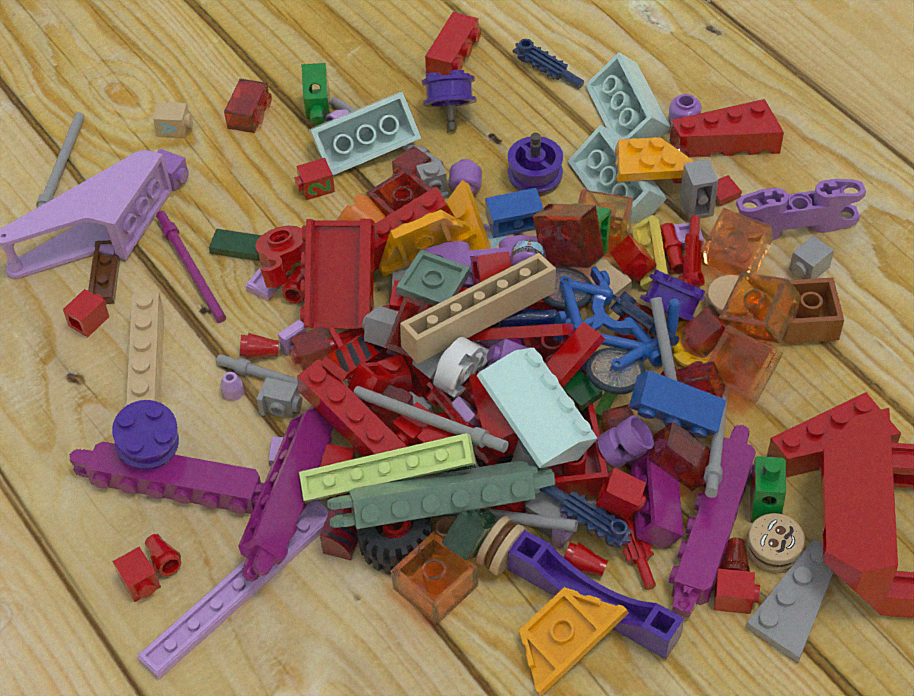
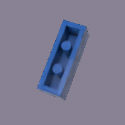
[629,371,726,438]

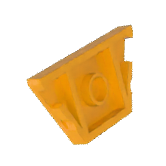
[615,137,693,182]
[446,180,491,251]
[379,210,477,277]
[519,587,629,696]

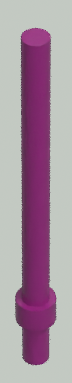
[156,210,226,323]

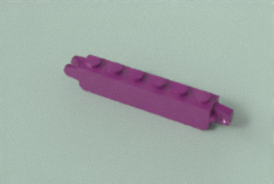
[238,405,334,582]
[669,425,756,618]
[69,442,264,514]

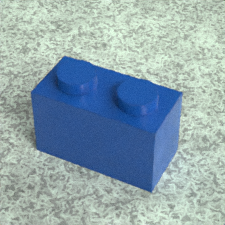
[485,188,544,238]

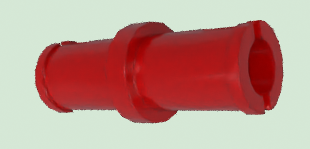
[660,223,684,274]

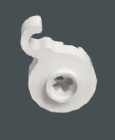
[433,337,489,398]

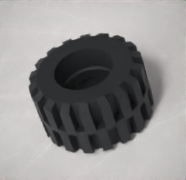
[357,517,433,574]

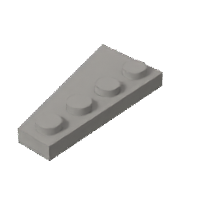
[746,539,834,663]

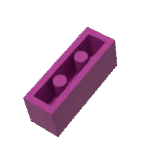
[631,450,684,549]

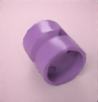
[598,415,654,468]

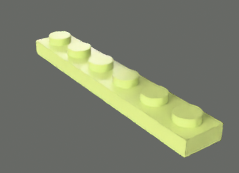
[299,433,476,502]

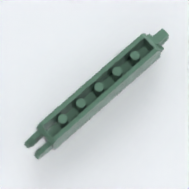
[327,461,555,529]

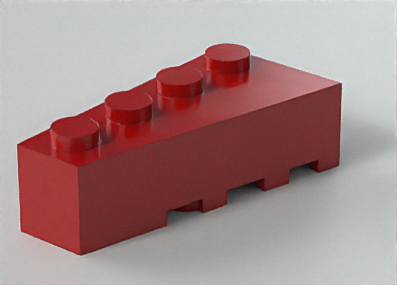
[670,99,784,157]
[767,392,901,477]

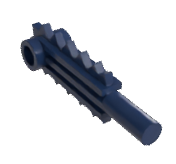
[513,39,584,89]
[610,291,679,346]
[539,485,632,548]

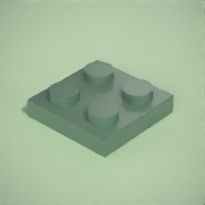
[396,249,470,307]

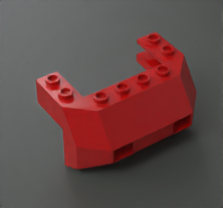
[821,408,914,618]

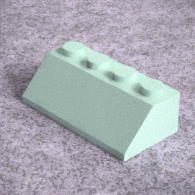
[585,52,671,139]
[309,92,421,175]
[568,125,667,229]
[477,348,597,468]

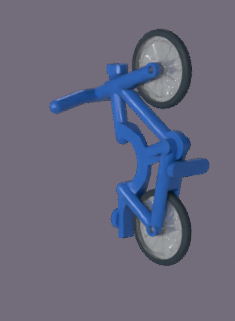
[542,267,680,394]

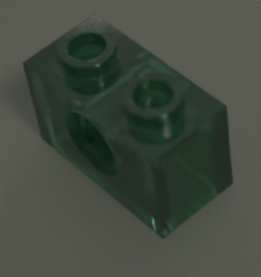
[441,508,496,560]

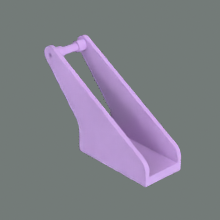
[0,150,172,279]

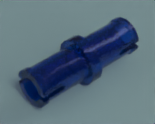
[500,307,556,328]

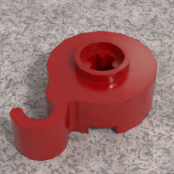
[255,225,306,288]

